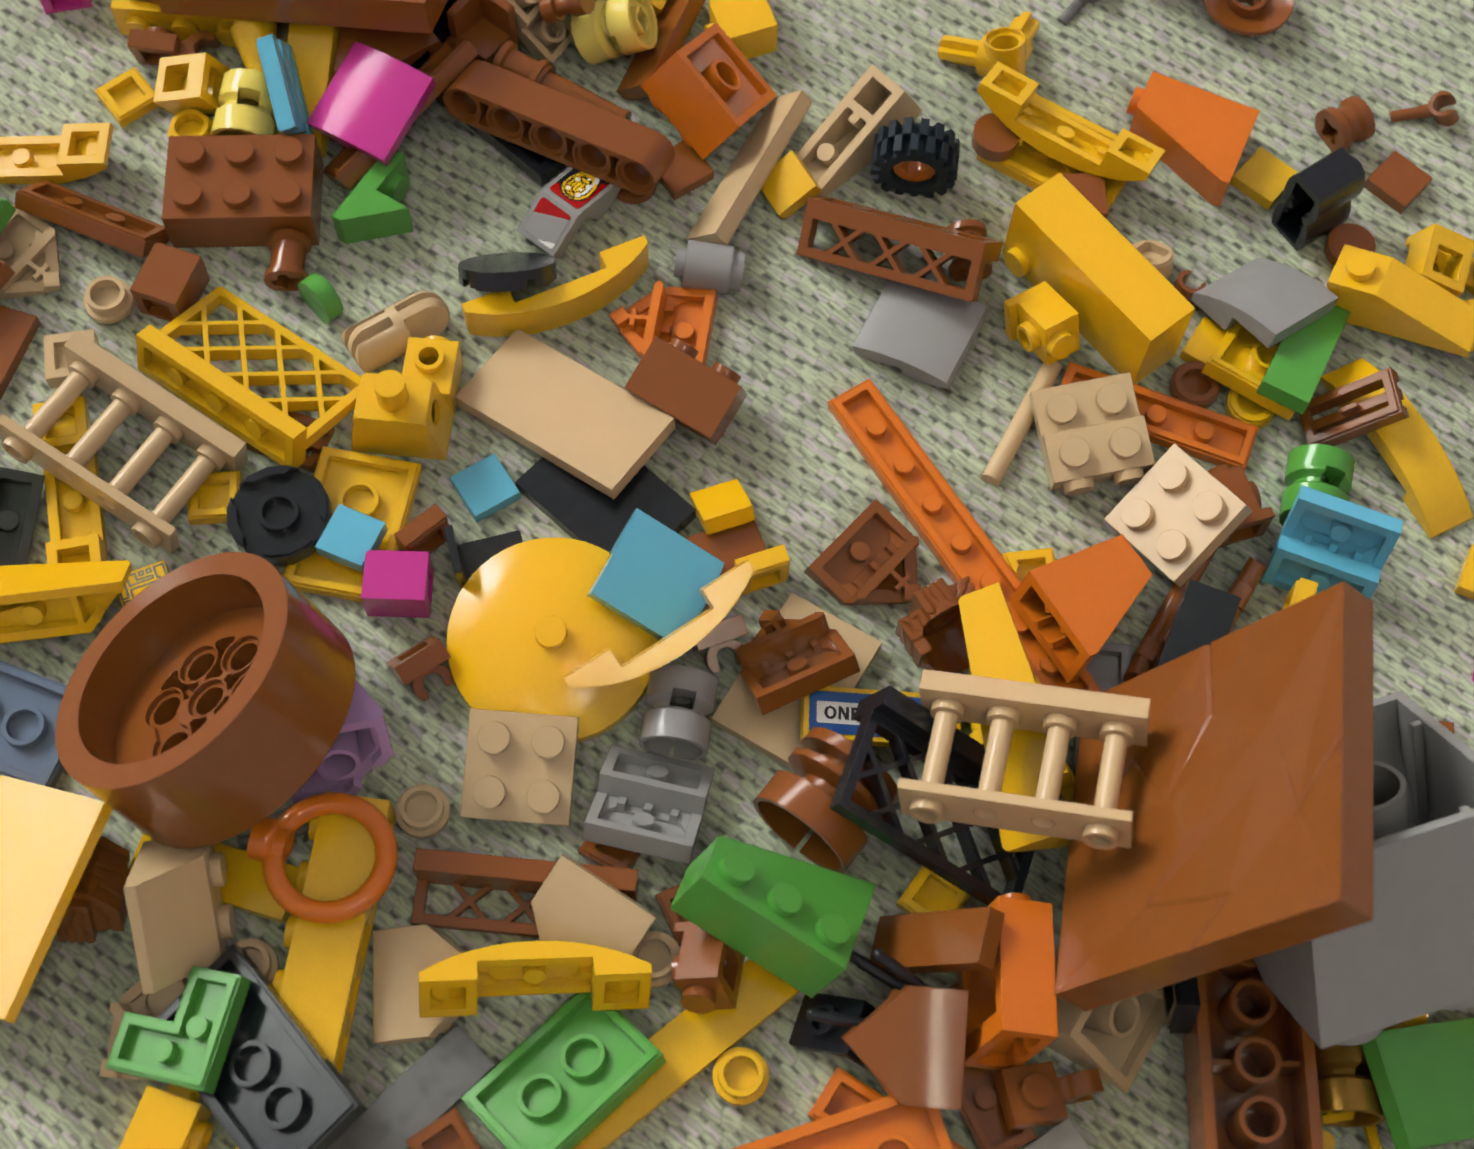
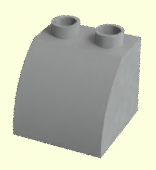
[1253,691,1474,1049]

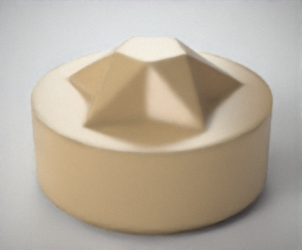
[1132,240,1175,279]

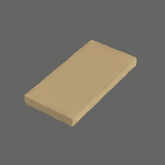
[455,329,676,499]

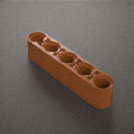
[443,60,675,195]

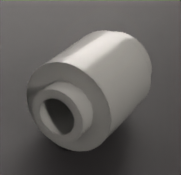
[673,239,746,295]

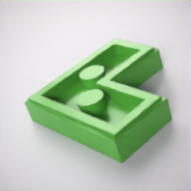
[105,965,251,1095]

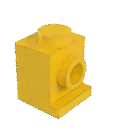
[153,52,231,115]
[1405,223,1474,296]
[1004,281,1080,366]

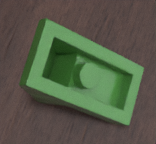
[332,151,414,244]

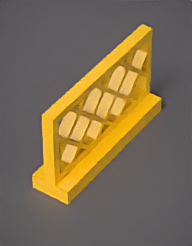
[136,286,361,468]

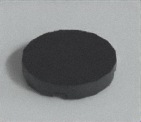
[458,252,557,292]
[227,465,332,566]

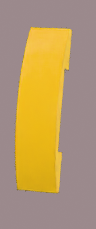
[977,62,1165,181]
[0,123,114,185]
[461,235,649,337]
[1320,358,1473,539]
[32,396,107,564]
[563,560,754,688]
[419,941,652,1018]

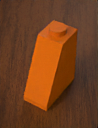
[1126,71,1260,207]
[1009,534,1153,684]

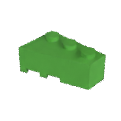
[670,835,876,998]

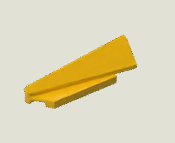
[0,560,132,643]
[958,582,1075,853]

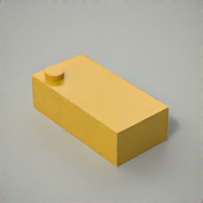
[1002,172,1195,384]

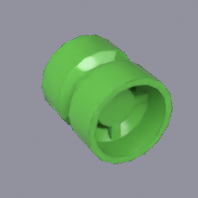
[1279,444,1355,526]

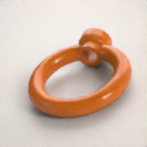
[247,792,398,924]

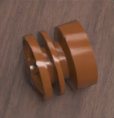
[753,727,899,873]

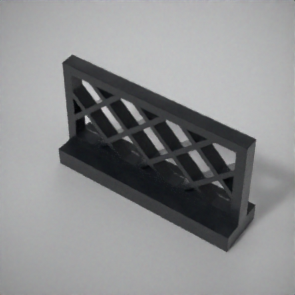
[829,685,1061,906]

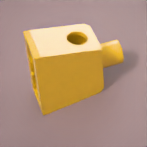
[351,369,454,460]

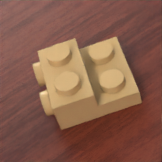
[1029,372,1155,496]

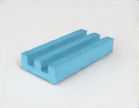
[256,34,314,134]

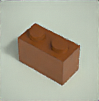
[624,336,747,445]

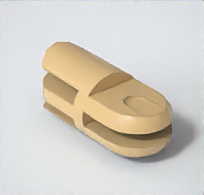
[341,290,450,373]

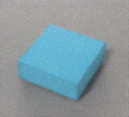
[450,454,521,523]
[315,504,388,573]

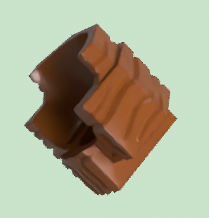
[895,576,976,673]
[56,836,130,944]

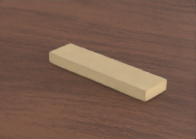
[686,90,812,245]

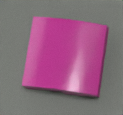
[307,41,436,166]

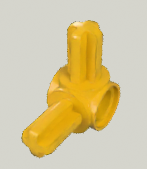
[938,11,1040,77]

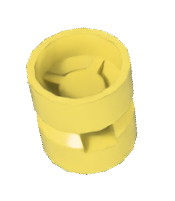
[571,0,658,65]
[210,68,277,136]

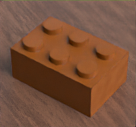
[162,134,324,248]

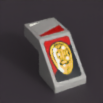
[517,167,621,258]

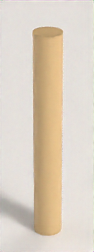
[981,361,1062,487]

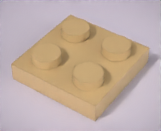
[1104,443,1252,587]
[460,708,580,826]

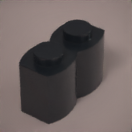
[1272,147,1365,251]

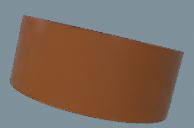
[55,552,356,849]

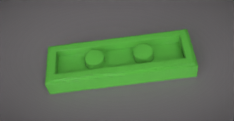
[1256,305,1350,415]

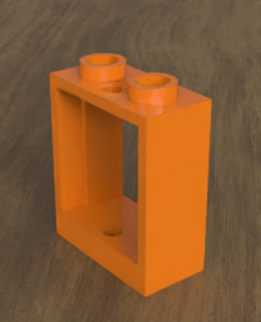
[958,893,1058,1070]

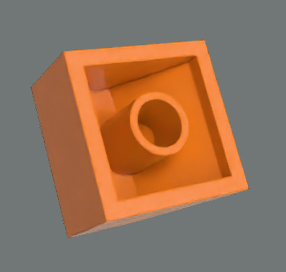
[641,22,777,160]

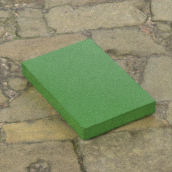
[461,993,666,1149]
[1361,1017,1474,1149]

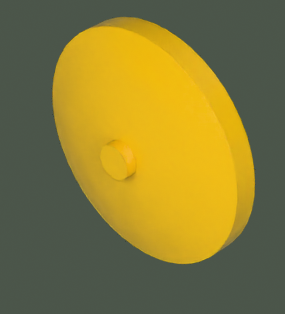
[447,537,659,743]

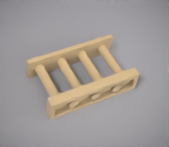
[0,331,248,554]
[897,669,1151,850]

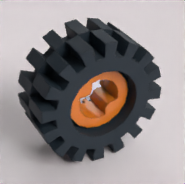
[871,117,960,199]

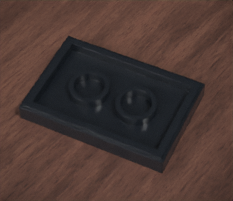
[515,457,696,552]

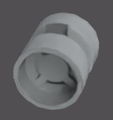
[638,665,718,760]

